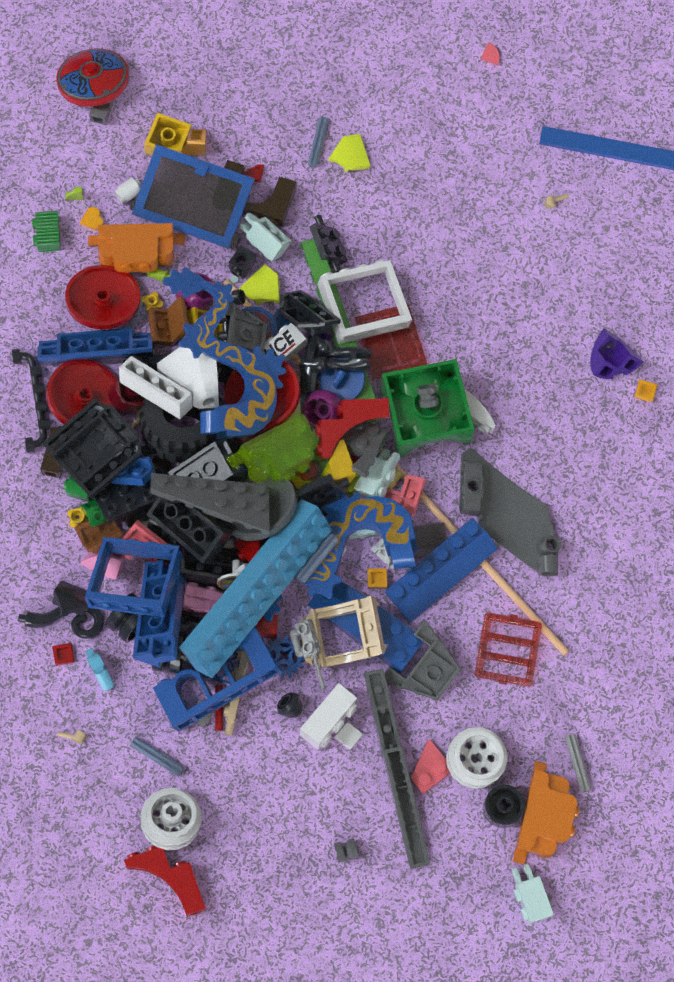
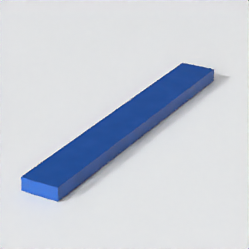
[539,126,674,170]

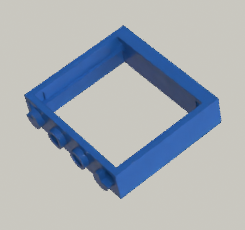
[85,537,183,618]

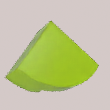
[65,187,83,201]

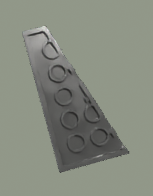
[150,473,269,536]

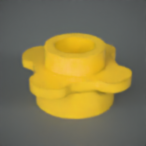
[141,291,163,312]
[67,507,88,528]

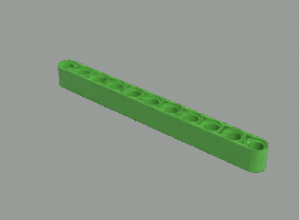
[300,238,381,423]

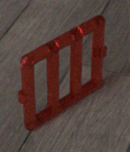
[474,612,542,687]

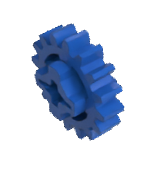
[268,635,305,679]

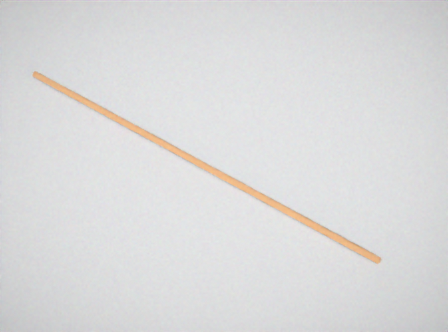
[223,279,569,656]

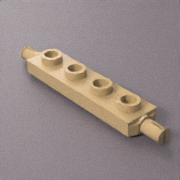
[224,651,249,736]

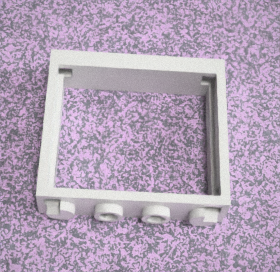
[317,260,412,344]

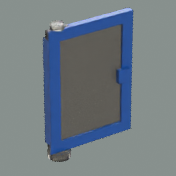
[130,144,255,251]

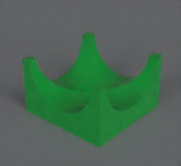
[380,359,475,458]

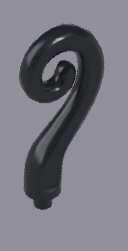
[18,607,105,639]

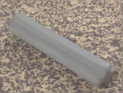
[565,734,591,793]

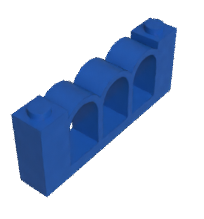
[153,628,281,732]

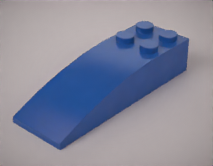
[307,582,424,673]

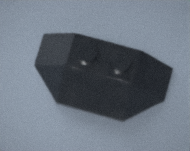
[278,290,341,336]
[180,548,248,591]

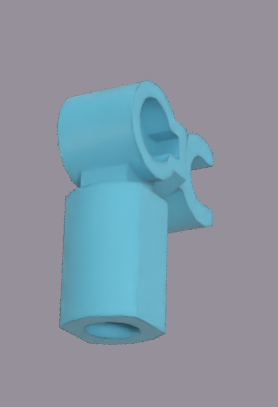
[85,648,114,691]

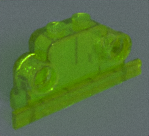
[227,413,318,483]

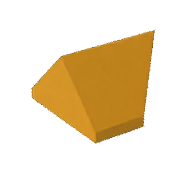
[181,129,206,155]

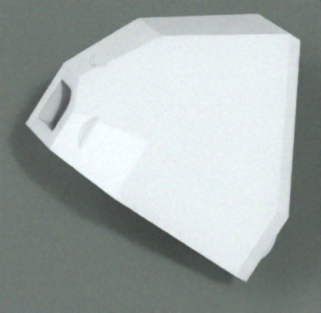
[157,347,219,409]

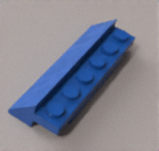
[37,328,153,365]
[384,518,498,623]
[133,560,185,668]

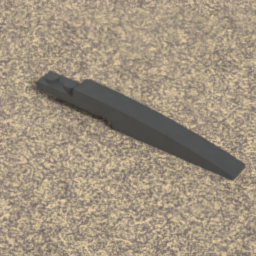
[363,669,430,869]

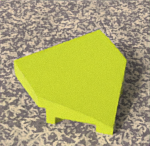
[328,134,370,172]
[239,264,281,305]

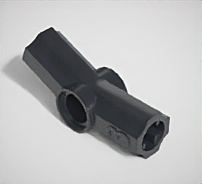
[299,336,322,394]

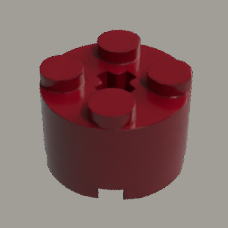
[108,376,146,414]

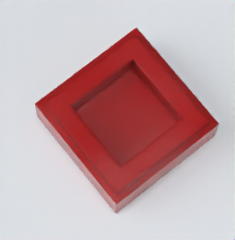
[52,643,75,666]

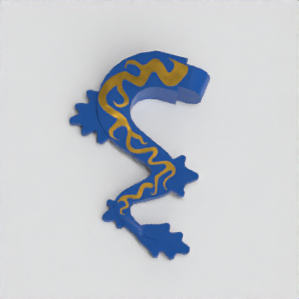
[162,267,286,439]
[263,491,419,622]

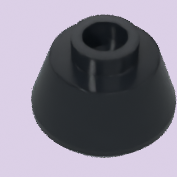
[277,692,303,718]

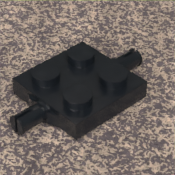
[309,215,348,273]
[295,474,350,509]

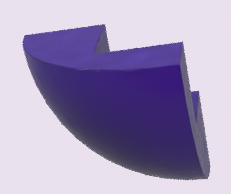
[590,328,643,379]

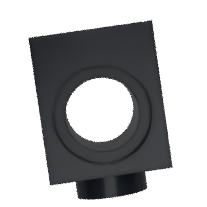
[228,245,256,278]

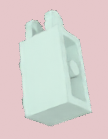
[240,213,292,261]
[354,449,400,498]
[512,863,554,924]

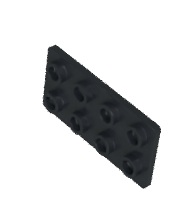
[94,467,169,528]

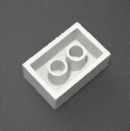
[300,683,357,750]

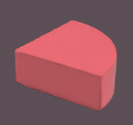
[481,42,499,66]

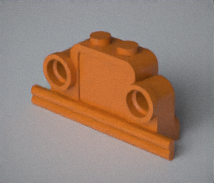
[88,223,185,273]
[513,761,580,865]

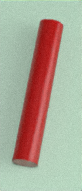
[215,684,223,731]

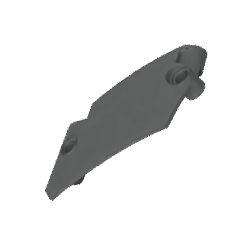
[459,448,561,576]

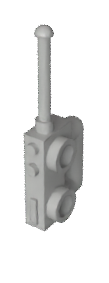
[290,619,326,690]

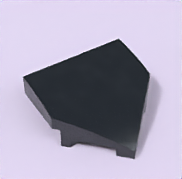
[52,580,89,616]

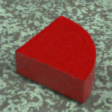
[244,164,264,183]

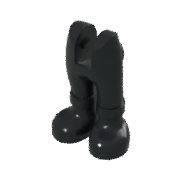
[316,339,373,373]

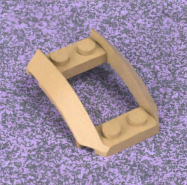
[300,596,388,668]

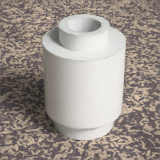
[114,178,142,203]

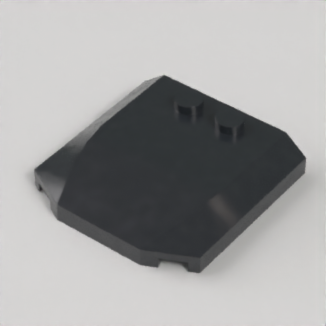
[42,400,143,499]

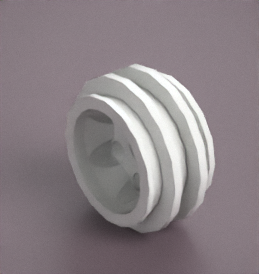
[446,727,507,789]
[141,788,201,850]

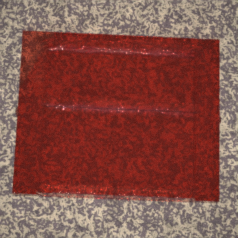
[355,304,427,379]

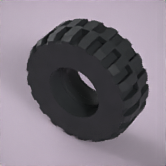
[140,395,225,463]

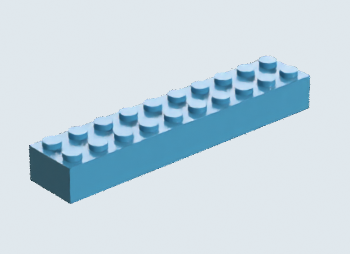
[179,499,332,678]

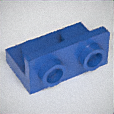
[111,457,155,486]

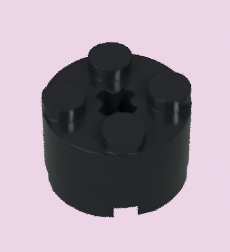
[483,784,525,828]

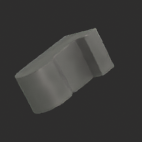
[89,100,114,125]

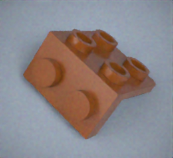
[148,296,189,346]
[74,520,123,553]

